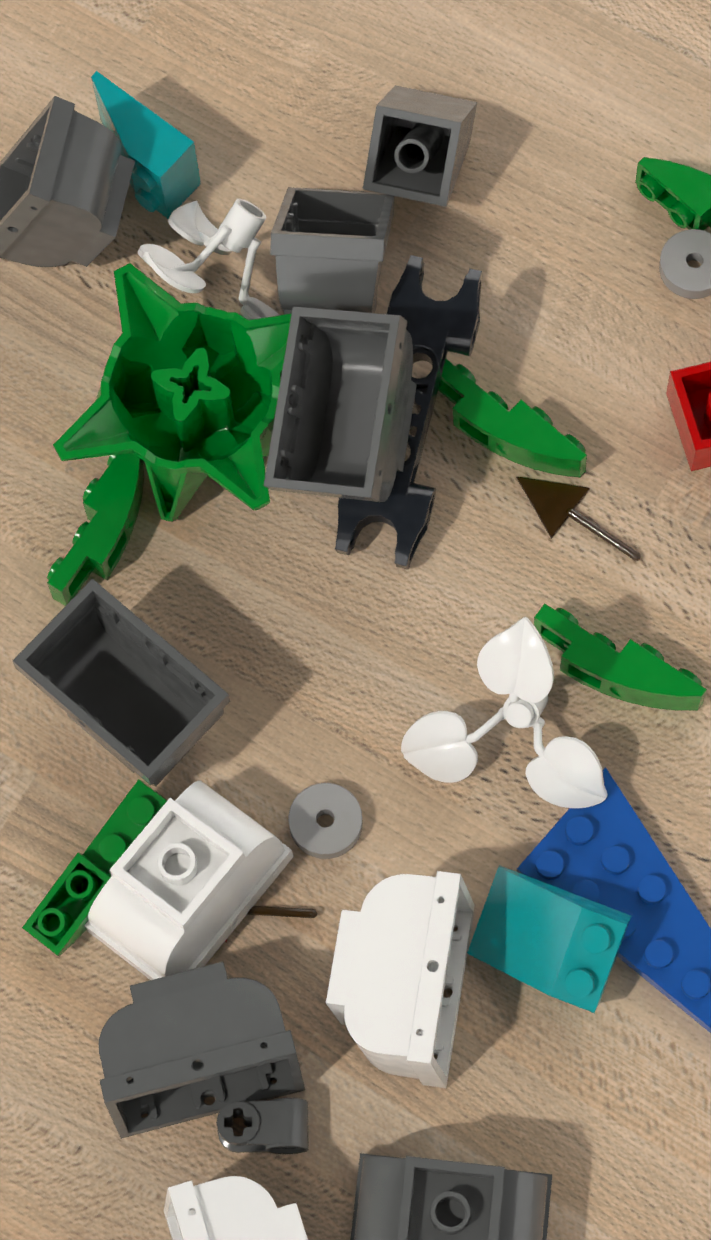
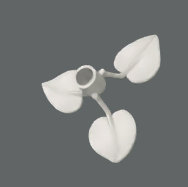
[138,199,280,320]
[401,617,608,808]

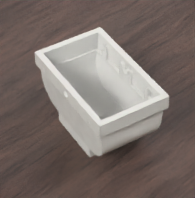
[84,780,294,980]
[326,871,475,1088]
[164,1176,308,1240]

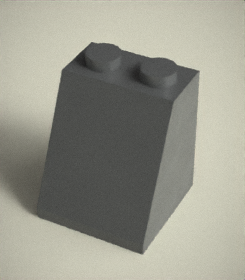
[363,85,477,207]

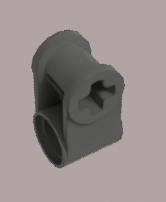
[216,1098,309,1154]

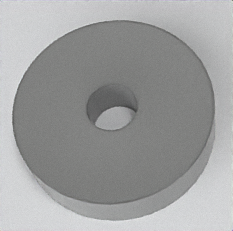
[659,229,711,299]
[288,783,363,859]

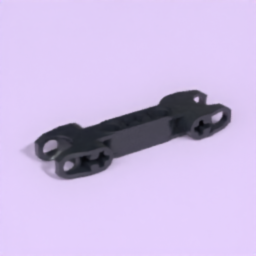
[335,255,483,570]

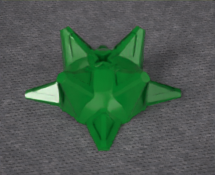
[53,263,292,522]

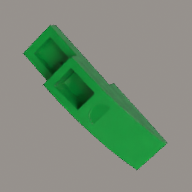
[635,157,711,230]
[438,359,587,478]
[47,453,144,606]
[534,603,707,711]
[22,779,168,956]

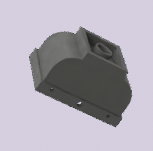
[0,96,135,267]
[270,187,395,315]
[264,307,417,502]
[13,578,230,787]
[99,962,305,1139]
[350,1153,552,1240]

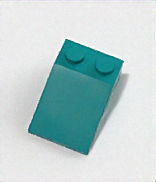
[91,71,201,219]
[467,865,632,1013]

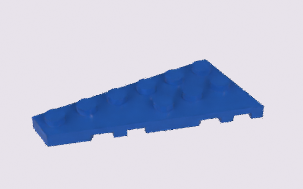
[517,767,711,1033]

